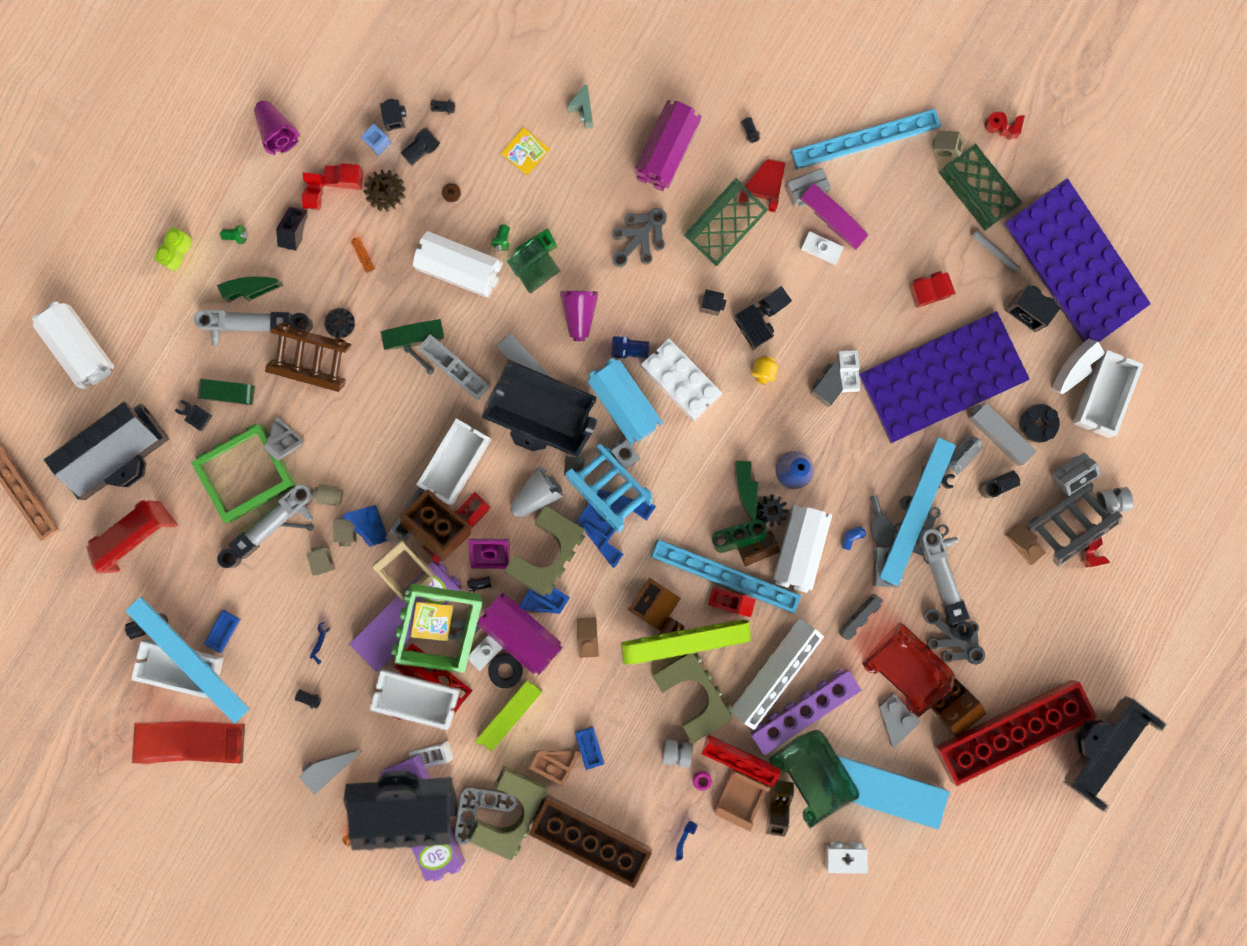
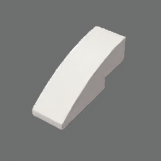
[1052,339,1105,395]

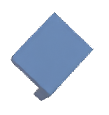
[361,124,391,156]

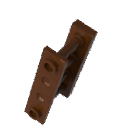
[265,323,352,392]

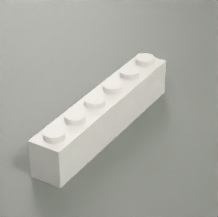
[731,619,824,730]

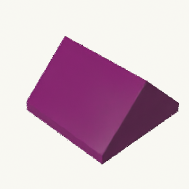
[468,538,510,569]

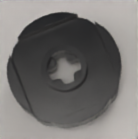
[1019,404,1060,443]

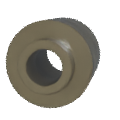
[313,484,343,506]

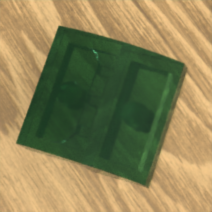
[507,238,561,294]

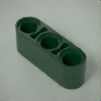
[197,379,255,405]
[712,519,767,553]

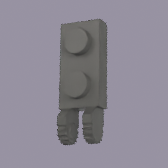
[839,594,883,640]

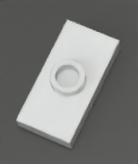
[801,231,844,265]
[468,635,503,671]

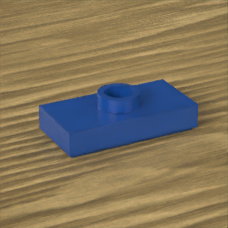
[204,610,241,653]
[575,726,605,770]

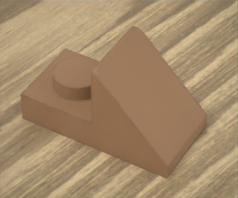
[1005,523,1046,565]
[577,618,599,658]

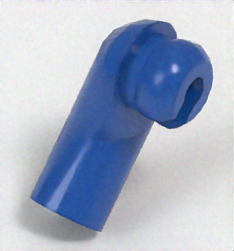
[841,526,866,550]

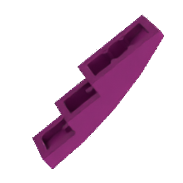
[800,183,868,250]

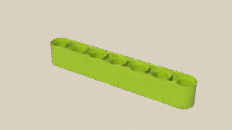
[621,619,751,665]

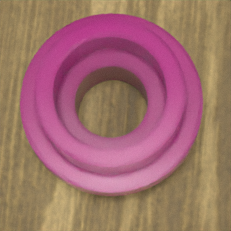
[692,771,712,791]

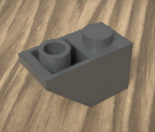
[811,361,843,407]

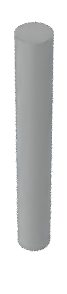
[972,231,1020,273]

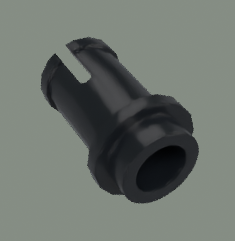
[430,99,455,115]
[741,117,760,143]
[467,576,492,593]
[295,689,321,709]

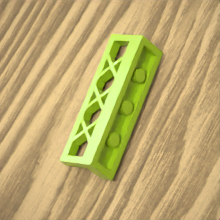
[475,679,543,752]

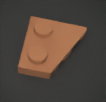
[529,751,580,787]

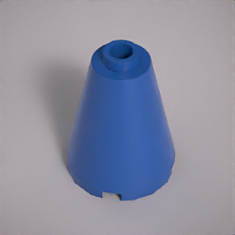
[776,451,814,489]

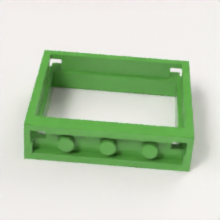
[191,424,296,523]
[391,583,482,673]

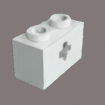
[825,842,868,874]

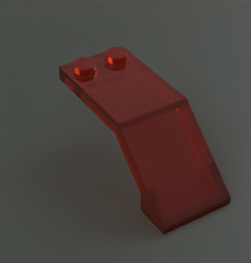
[132,720,245,764]

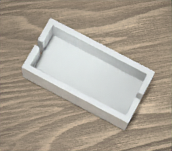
[641,338,722,422]
[1072,350,1144,438]
[416,418,491,506]
[131,640,224,698]
[370,670,460,730]

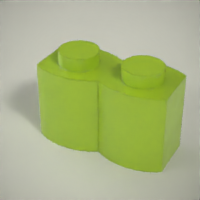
[154,227,192,271]

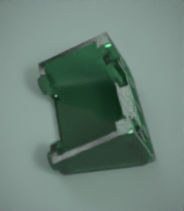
[768,730,859,828]

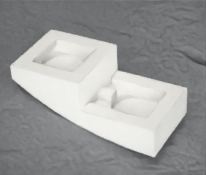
[838,350,861,392]

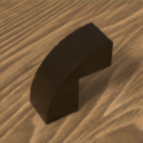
[766,780,794,837]

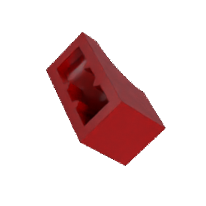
[323,163,364,190]
[708,587,756,617]

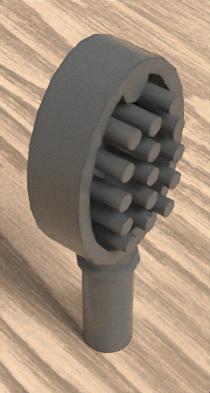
[870,495,895,547]

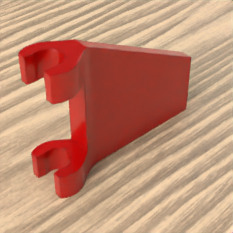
[739,159,786,213]

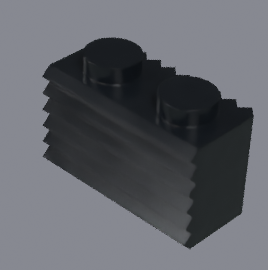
[733,304,775,350]

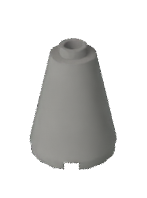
[510,466,564,518]

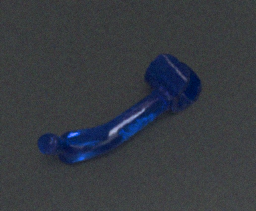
[310,622,331,665]
[675,821,698,862]

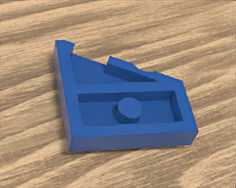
[342,505,388,547]

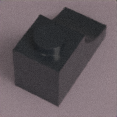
[276,207,308,251]

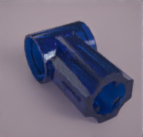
[611,336,649,359]

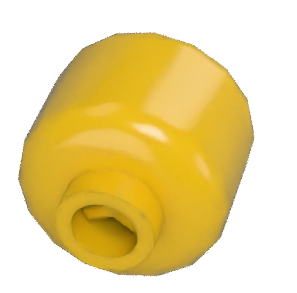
[751,355,779,385]

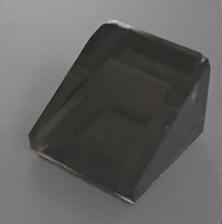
[564,456,585,476]

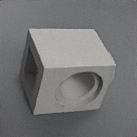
[611,439,640,470]

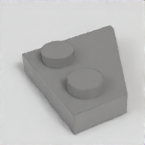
[264,417,305,461]
[879,693,921,748]

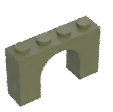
[504,506,585,597]
[652,653,733,743]
[468,766,548,861]

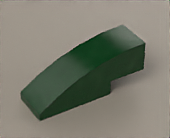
[217,276,283,302]
[380,319,444,350]
[734,461,758,520]

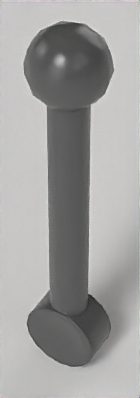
[403,347,434,374]
[281,523,314,531]

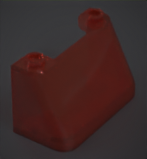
[862,622,955,717]

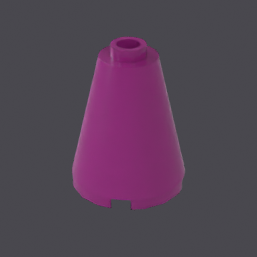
[254,101,300,155]
[560,291,598,341]

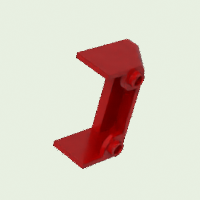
[86,500,178,573]

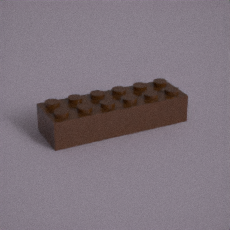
[529,795,652,889]

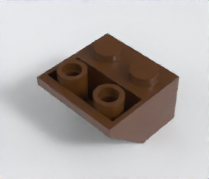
[628,577,681,630]
[926,678,987,738]

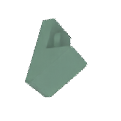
[568,85,593,129]

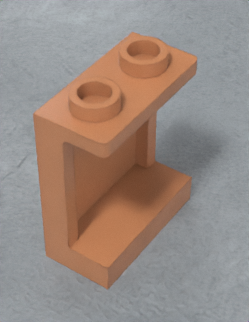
[713,769,770,831]

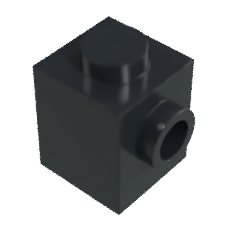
[380,99,407,131]
[758,286,792,317]
[700,289,727,316]

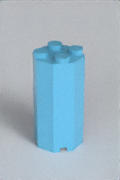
[588,358,663,446]

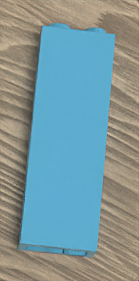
[822,754,950,830]

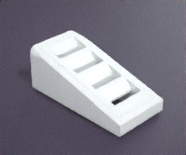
[409,741,453,768]

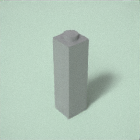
[968,403,1037,466]

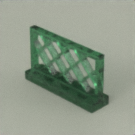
[938,144,1022,231]
[683,178,768,267]

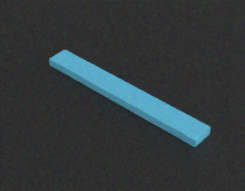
[791,109,941,170]
[879,437,956,586]
[651,539,801,613]
[125,597,250,724]

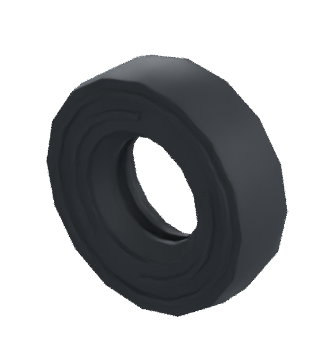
[488,654,523,688]

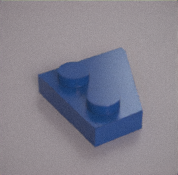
[519,588,570,614]

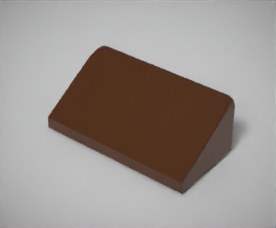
[737,531,780,567]

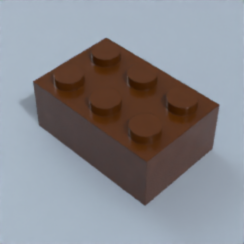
[400,489,471,561]

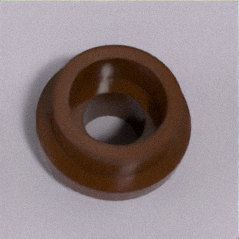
[442,183,461,203]

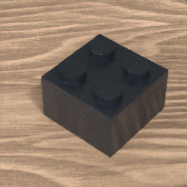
[1005,285,1061,333]

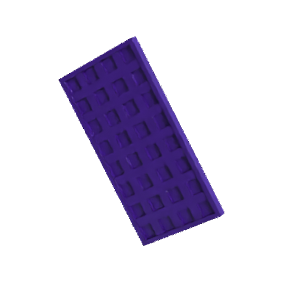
[1004,178,1151,343]
[859,311,1030,443]

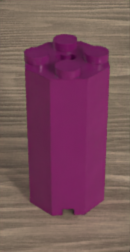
[635,100,702,191]
[477,592,563,675]

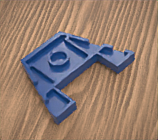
[577,489,656,568]

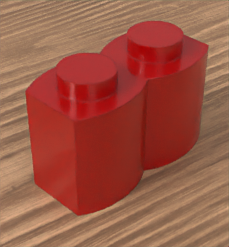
[909,271,956,308]

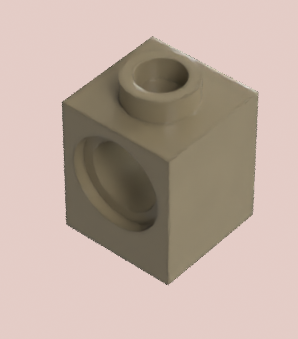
[932,131,965,157]
[333,519,357,546]
[306,545,336,576]

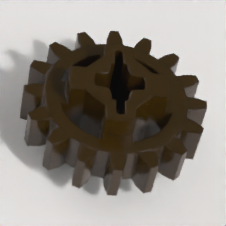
[364,169,406,212]

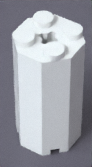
[413,231,503,298]
[32,302,115,389]
[773,504,832,593]

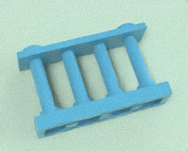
[566,444,653,533]

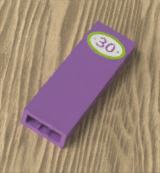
[349,561,462,672]
[380,754,466,882]

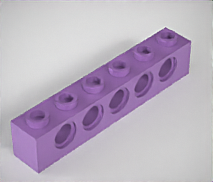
[750,669,862,755]

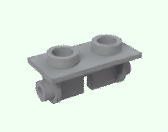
[948,434,984,475]

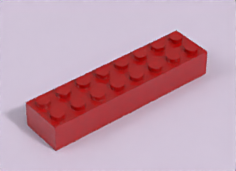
[934,680,1098,786]

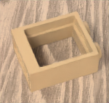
[372,539,434,602]

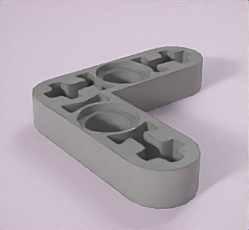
[455,786,517,845]

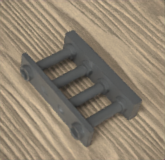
[1028,482,1123,567]

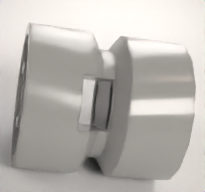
[1096,486,1133,514]
[662,739,693,768]

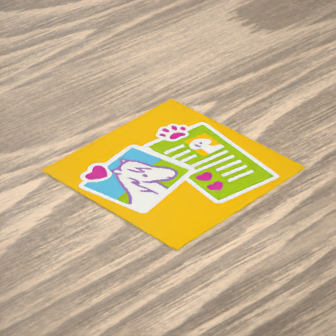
[500,127,550,176]
[411,602,453,641]

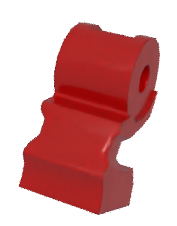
[985,112,1025,140]
[302,172,324,211]
[1080,532,1110,568]

